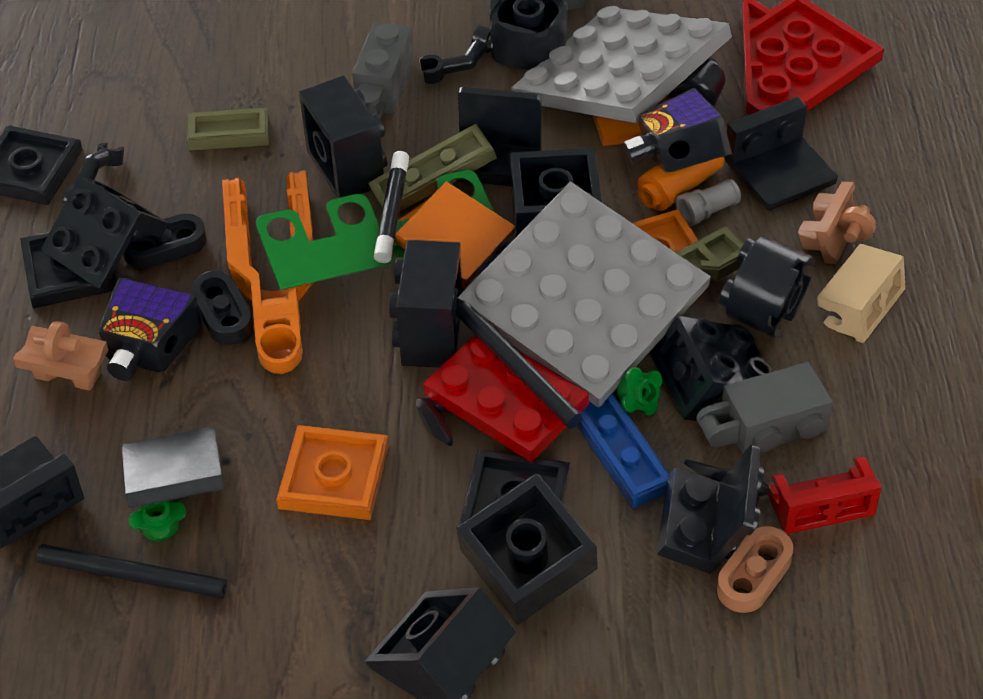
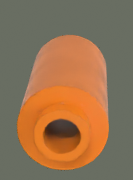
[637,156,725,211]

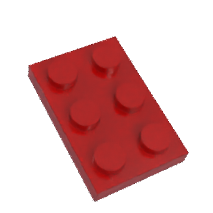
[423,335,589,463]

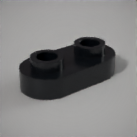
[123,213,207,268]
[191,271,253,345]

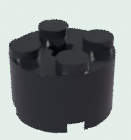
[489,0,568,70]
[719,235,815,339]

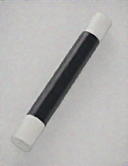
[374,151,409,263]

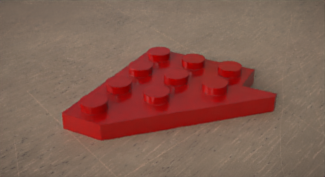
[741,0,884,115]

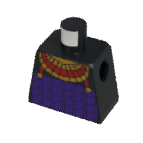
[623,88,732,173]
[99,277,202,381]

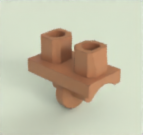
[798,181,876,265]
[13,321,108,390]

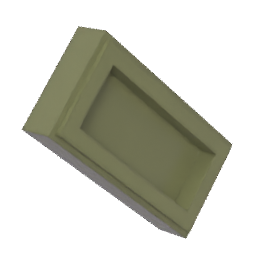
[187,108,269,151]

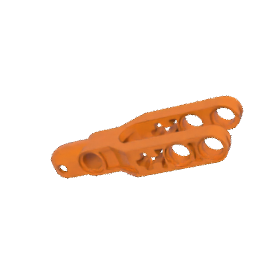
[222,170,314,374]

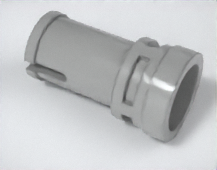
[675,179,741,227]

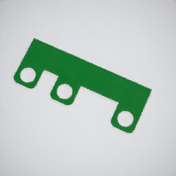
[255,170,494,290]

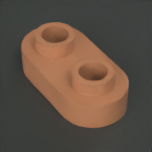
[717,526,793,613]

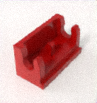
[768,456,882,534]

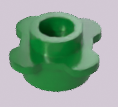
[617,367,662,416]
[128,501,186,541]

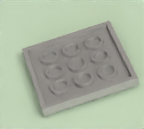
[511,6,732,123]
[458,182,711,408]

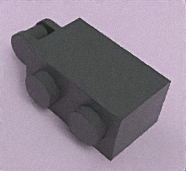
[352,22,414,119]
[696,361,833,455]

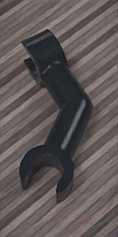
[420,25,491,84]
[63,143,124,203]

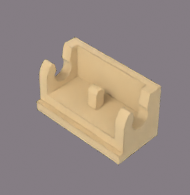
[817,243,905,343]

